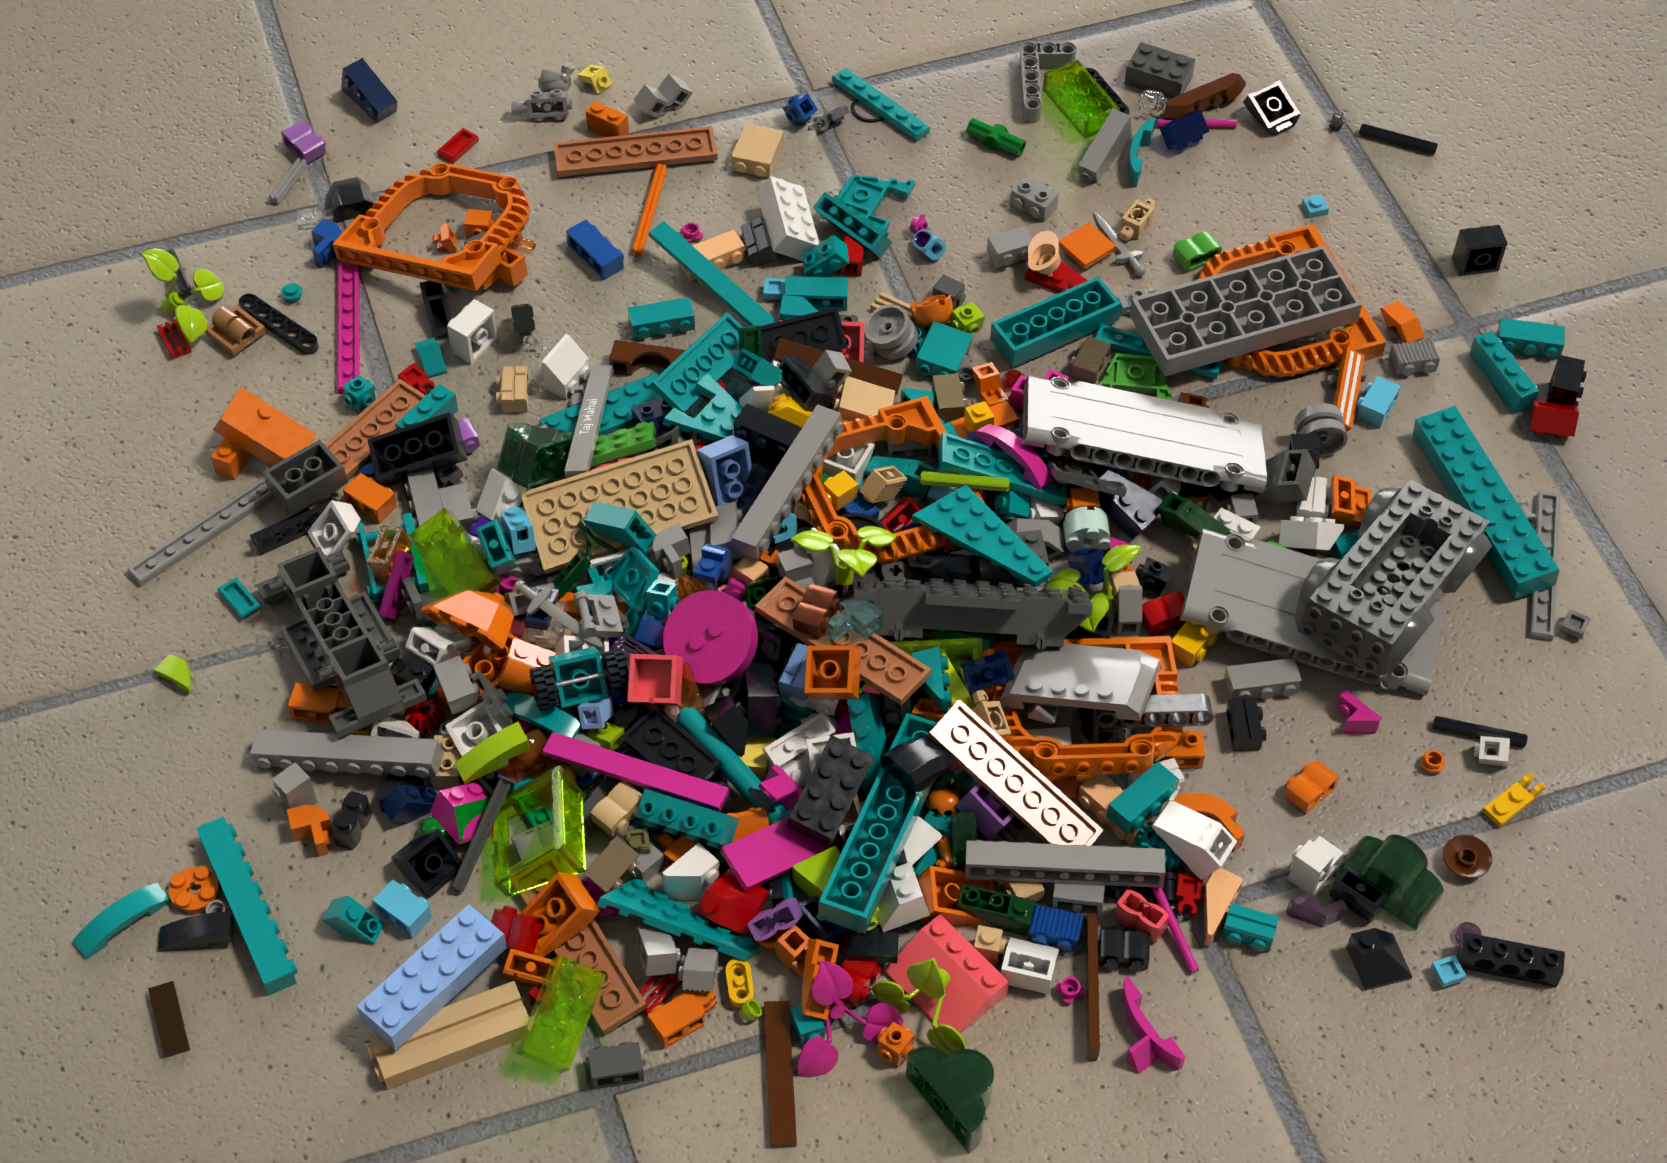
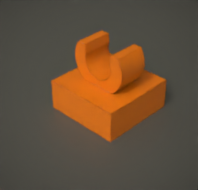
[432,223,458,253]

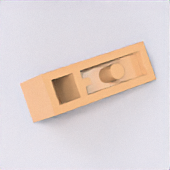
[1202,868,1243,947]

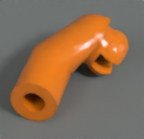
[935,835,953,869]

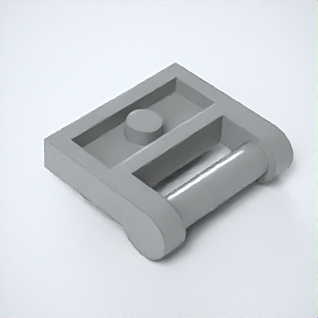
[574,591,623,638]

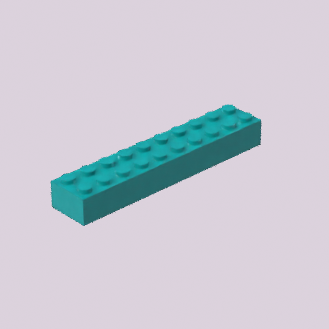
[1413,406,1560,599]
[818,713,937,934]

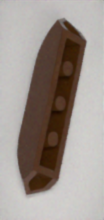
[1163,73,1246,119]

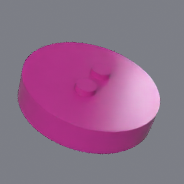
[663,590,758,686]

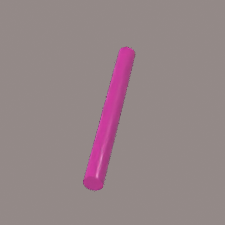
[1157,119,1237,128]
[1151,887,1199,974]

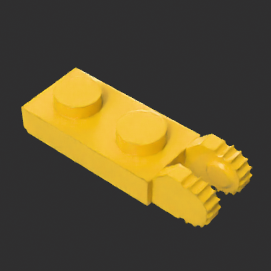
[1482,773,1546,828]

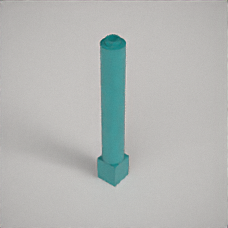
[676,707,792,826]

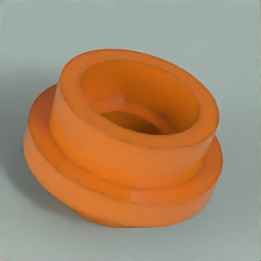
[1421,750,1445,773]

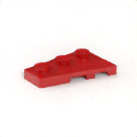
[1025,261,1088,293]

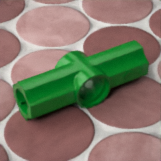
[966,118,1027,156]

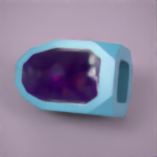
[913,229,946,260]

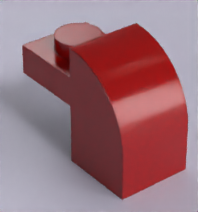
[824,236,863,277]

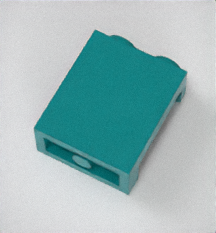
[914,321,973,377]

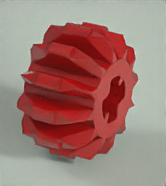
[404,695,444,736]

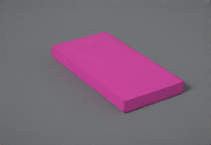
[720,817,827,891]

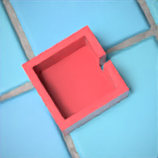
[627,654,683,706]

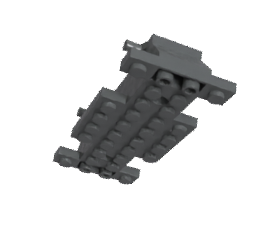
[256,547,427,738]
[854,573,1093,650]

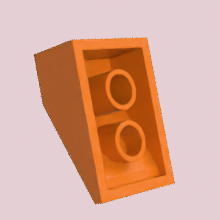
[916,866,995,926]
[519,872,600,957]

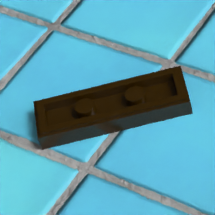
[148,981,190,1058]

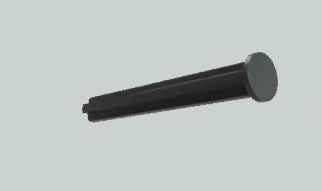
[451,775,516,892]

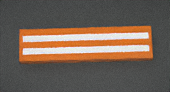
[1333,347,1365,431]

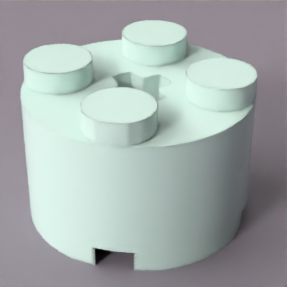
[1063,506,1111,558]

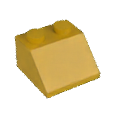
[768,394,812,427]

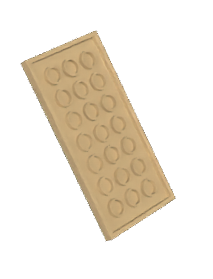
[520,439,719,574]

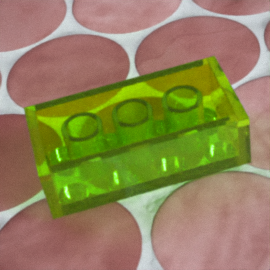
[1043,60,1120,139]
[408,507,503,595]
[515,955,606,1073]

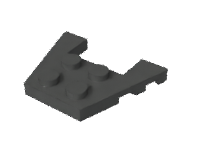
[1045,458,1127,497]

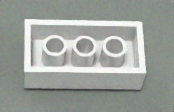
[757,176,819,261]

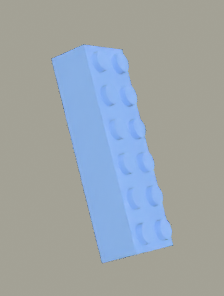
[357,904,507,1051]

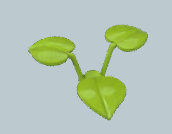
[141,249,224,344]
[791,526,896,585]
[1045,545,1142,632]
[871,958,970,1058]

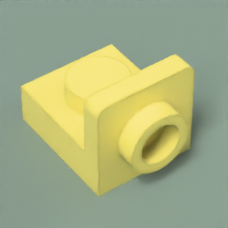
[577,65,612,93]

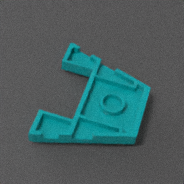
[838,174,915,231]
[662,373,743,442]
[603,546,660,640]

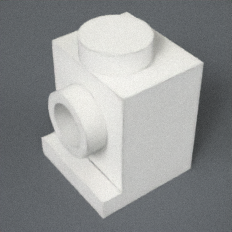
[1474,736,1510,767]

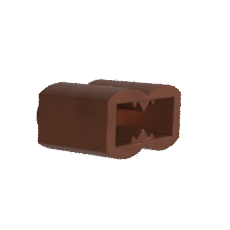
[792,583,840,637]

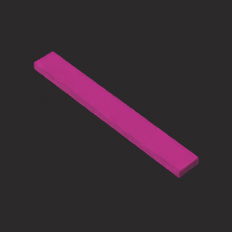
[337,262,360,394]
[542,732,729,812]

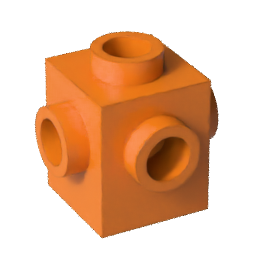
[877,1021,915,1067]

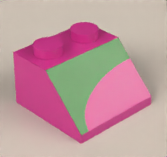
[430,782,496,844]

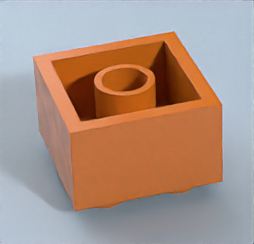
[804,645,861,700]

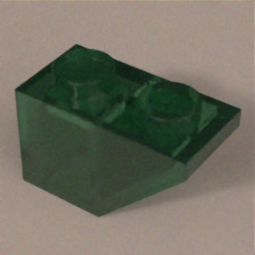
[949,812,977,864]

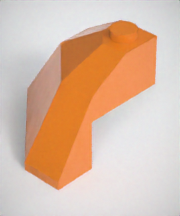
[420,590,514,650]

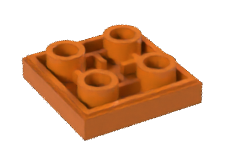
[1058,222,1116,269]

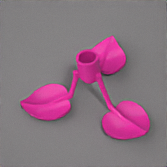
[797,960,904,1076]

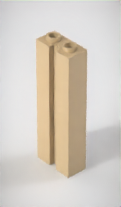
[367,981,533,1090]

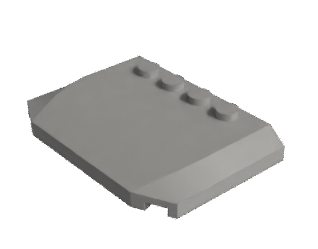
[1000,643,1160,721]

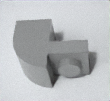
[652,523,691,578]

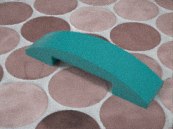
[1128,117,1156,187]
[505,691,581,738]
[72,883,171,959]

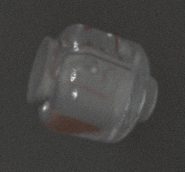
[1136,89,1167,117]

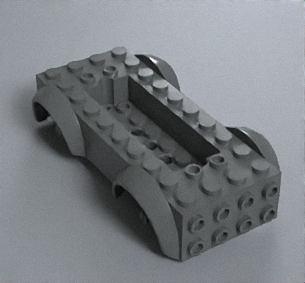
[1295,479,1492,677]

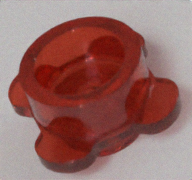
[1002,370,1025,389]

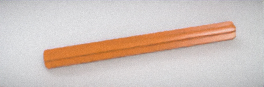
[631,163,667,256]

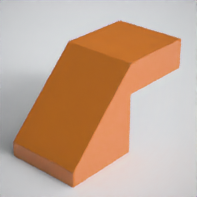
[1380,300,1425,343]
[972,362,1009,407]

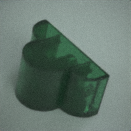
[497,422,574,488]
[1333,834,1444,930]
[906,1046,994,1154]

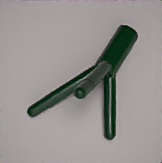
[577,521,617,560]

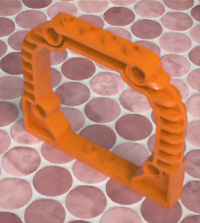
[332,163,530,291]
[1198,224,1386,378]
[800,396,985,564]
[985,636,1183,776]

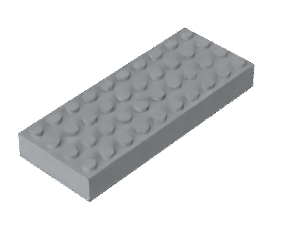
[1129,245,1362,377]

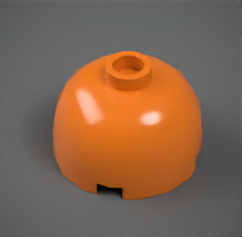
[910,294,953,328]

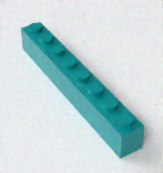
[196,816,298,996]

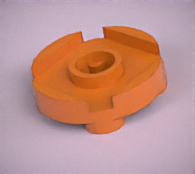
[169,866,220,915]

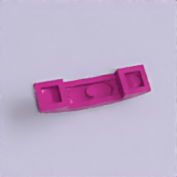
[974,424,1053,490]
[1122,976,1185,1070]

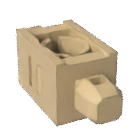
[1120,198,1155,241]
[971,690,1011,739]

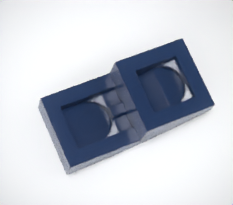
[524,586,559,631]

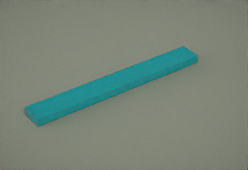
[649,221,778,326]

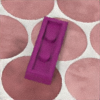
[379,550,414,622]

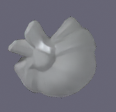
[538,65,575,92]

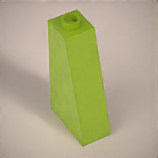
[792,846,880,934]

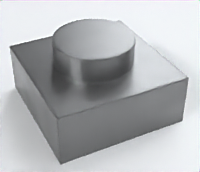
[1560,609,1591,639]

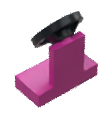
[748,765,803,814]

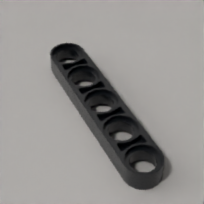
[239,293,319,355]

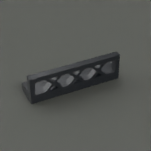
[250,498,337,556]

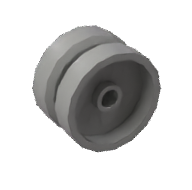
[864,304,918,360]
[1294,403,1348,457]

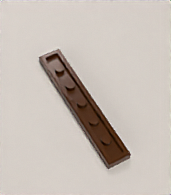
[774,338,903,395]
[1085,913,1100,1061]
[764,1000,797,1147]

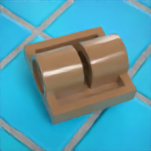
[205,305,266,356]

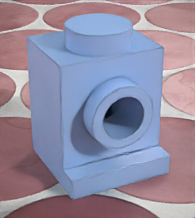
[578,697,614,729]

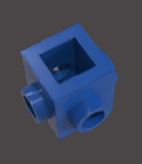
[782,93,818,124]

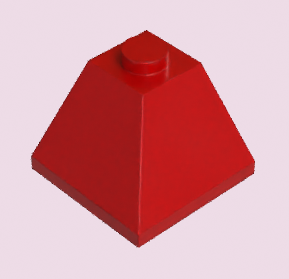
[696,869,769,936]

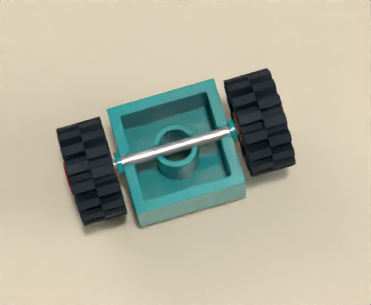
[530,646,629,711]

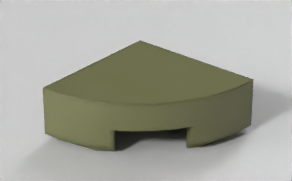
[624,828,651,854]

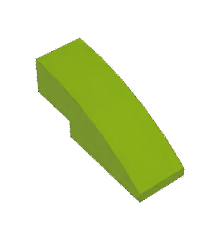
[454,722,530,784]

